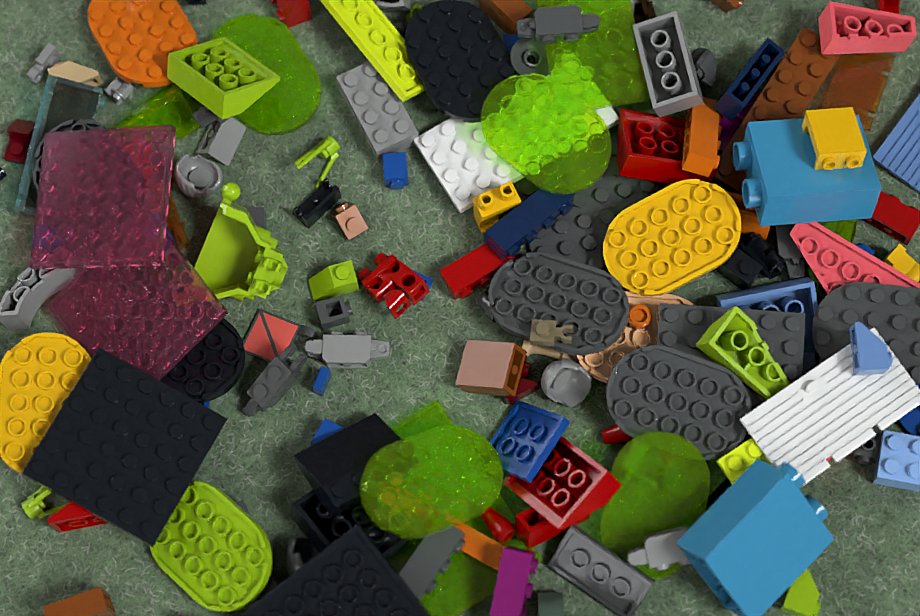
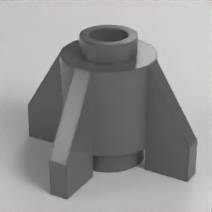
[691,48,716,89]

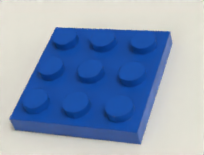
[478,400,570,483]

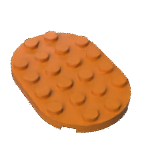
[88,0,198,88]

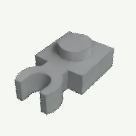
[27,43,60,85]

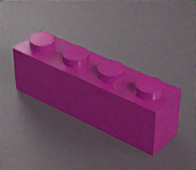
[490,545,539,616]

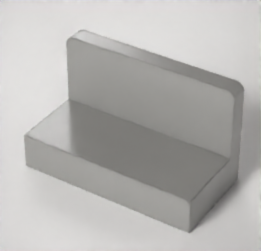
[195,117,246,166]

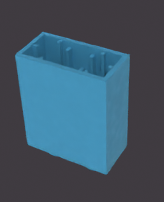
[732,115,882,226]
[676,459,834,616]

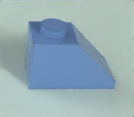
[849,322,892,376]

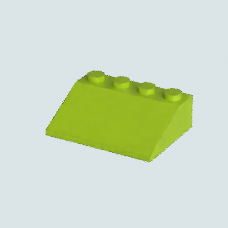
[167,37,280,120]

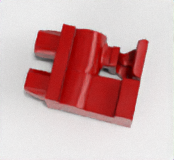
[358,252,430,320]

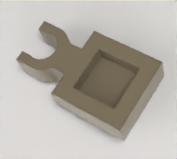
[530,319,574,347]

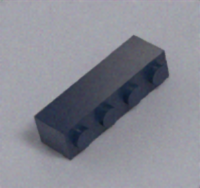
[713,38,785,121]
[484,176,575,261]

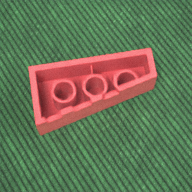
[818,1,917,54]

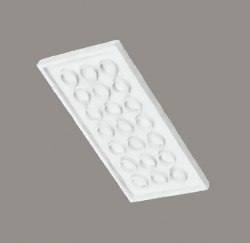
[413,50,620,214]

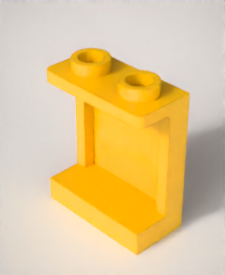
[802,107,867,170]

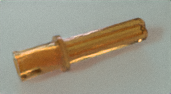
[156,185,190,250]

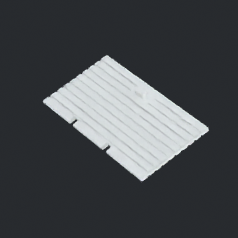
[740,328,920,485]

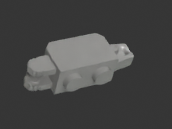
[304,332,390,369]
[626,526,690,571]

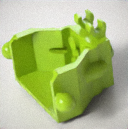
[176,182,288,311]

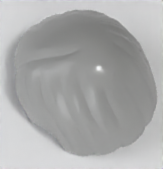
[174,154,223,198]
[541,358,592,407]

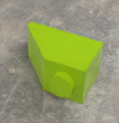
[308,260,359,302]
[780,568,821,616]

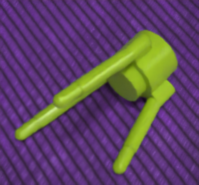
[294,135,340,189]
[21,486,68,520]

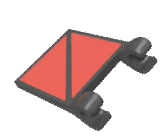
[243,309,317,370]

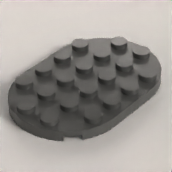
[488,252,629,355]
[812,282,920,384]
[606,345,752,460]

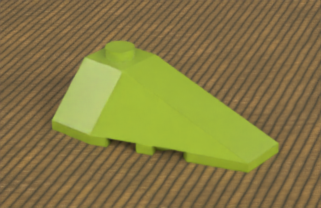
[696,306,790,400]

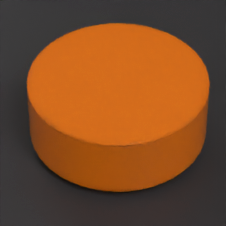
[628,304,652,330]

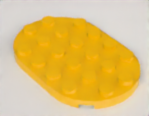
[603,179,741,297]
[0,332,91,474]

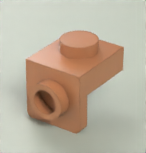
[331,202,368,240]

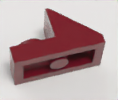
[4,119,40,165]
[506,355,540,405]

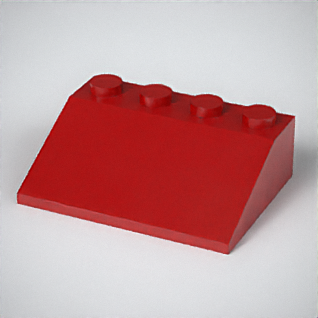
[617,108,717,184]
[502,436,622,531]

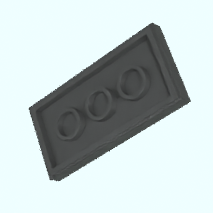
[547,524,656,616]

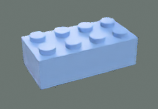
[872,430,920,492]

